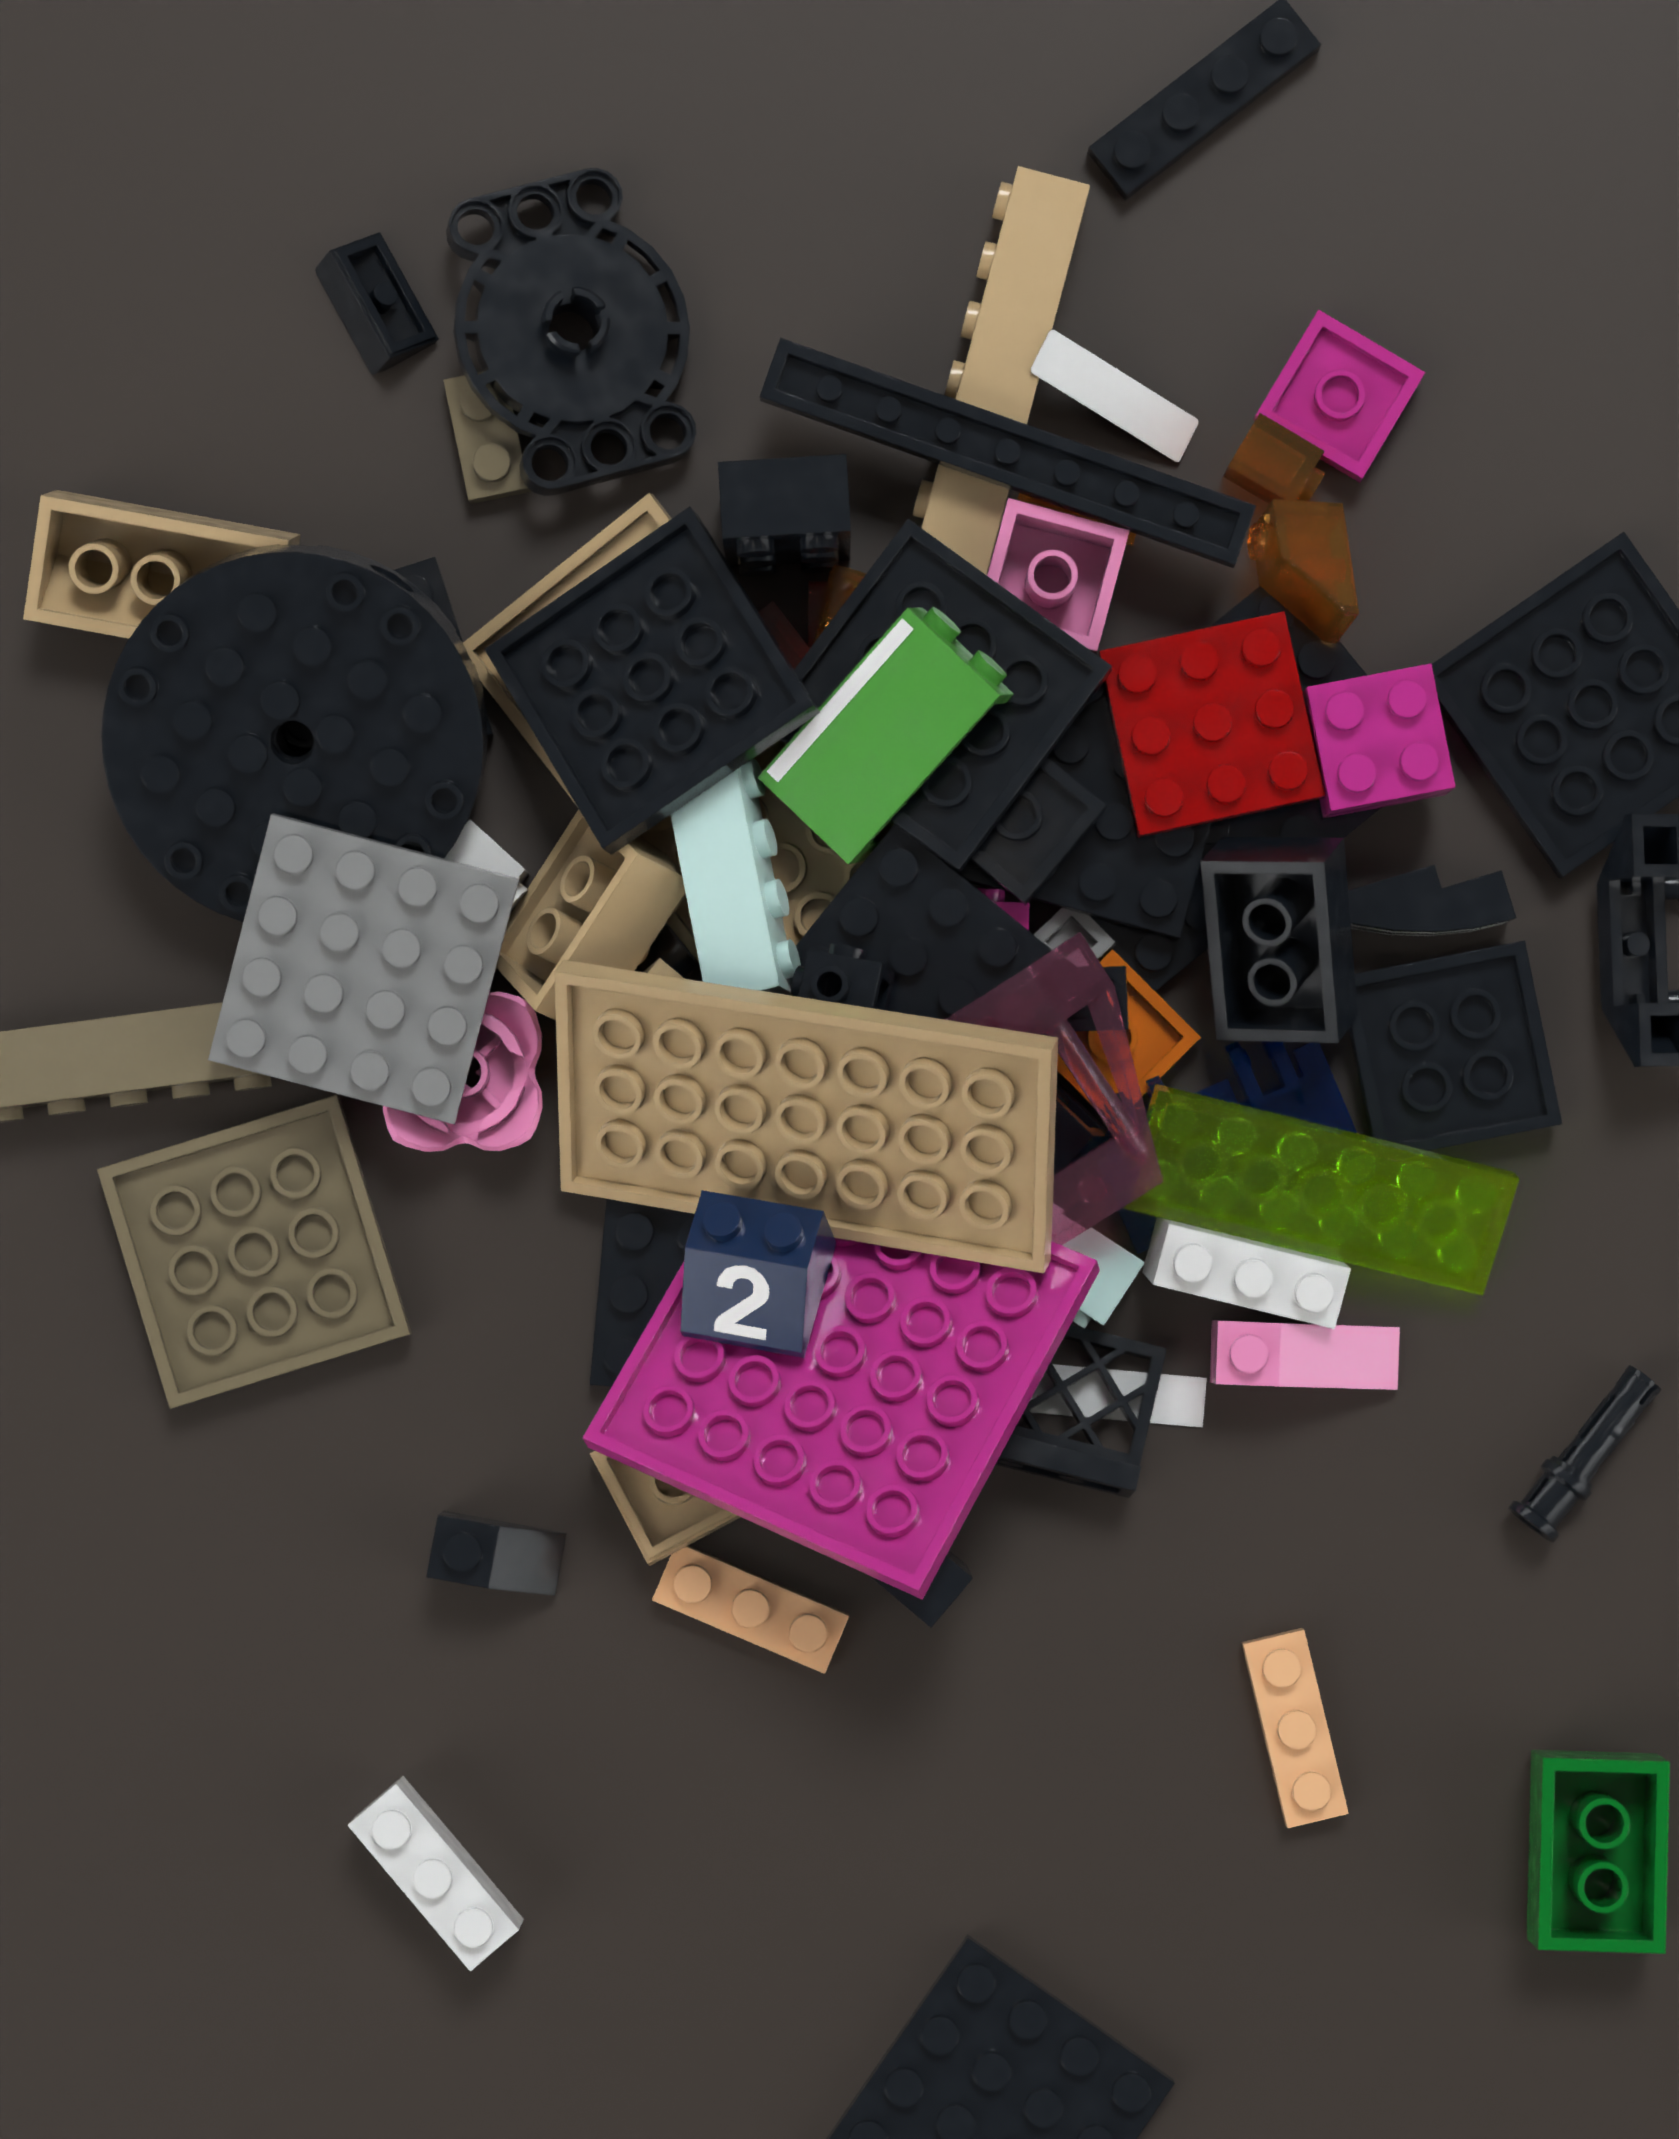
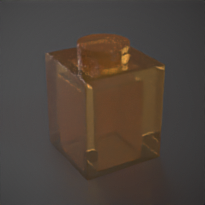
[1223,413,1326,514]

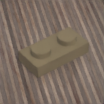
[443,371,531,504]

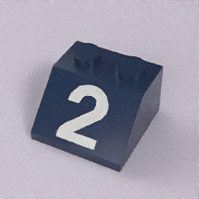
[680,1190,836,1358]

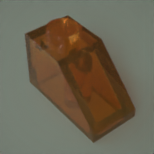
[1247,499,1359,643]

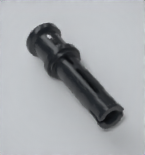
[1508,1365,1661,1543]

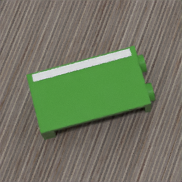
[757,607,1014,865]

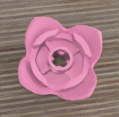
[383,991,543,1152]

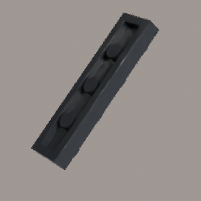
[1087,0,1321,201]

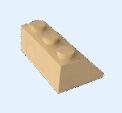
[496,810,685,1020]

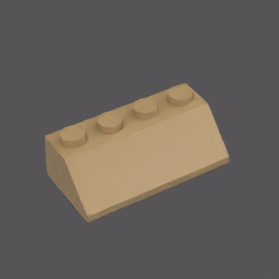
[23,490,301,639]

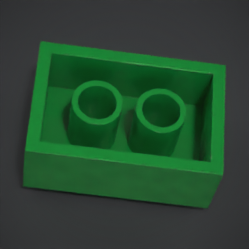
[1527,1750,1670,1954]

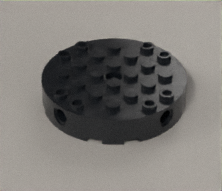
[101,544,488,922]

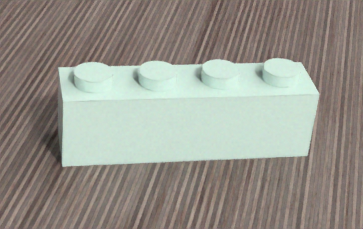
[671,759,801,995]

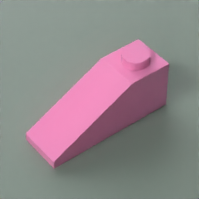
[1210,1320,1400,1390]

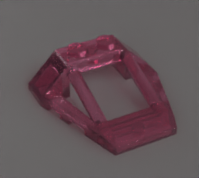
[944,932,1163,1245]

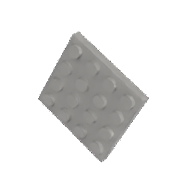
[208,813,519,1125]

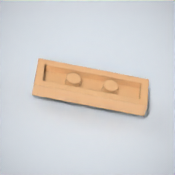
[652,1546,849,1674]
[1241,1628,1349,1828]

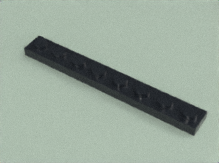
[759,337,1256,568]

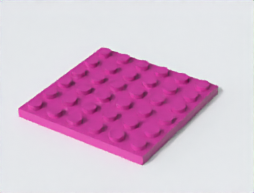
[582,1238,1100,1600]

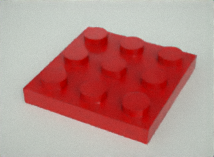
[1098,611,1325,838]

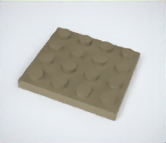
[97,1095,412,1409]

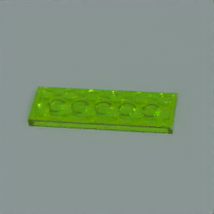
[1121,1084,1520,1296]

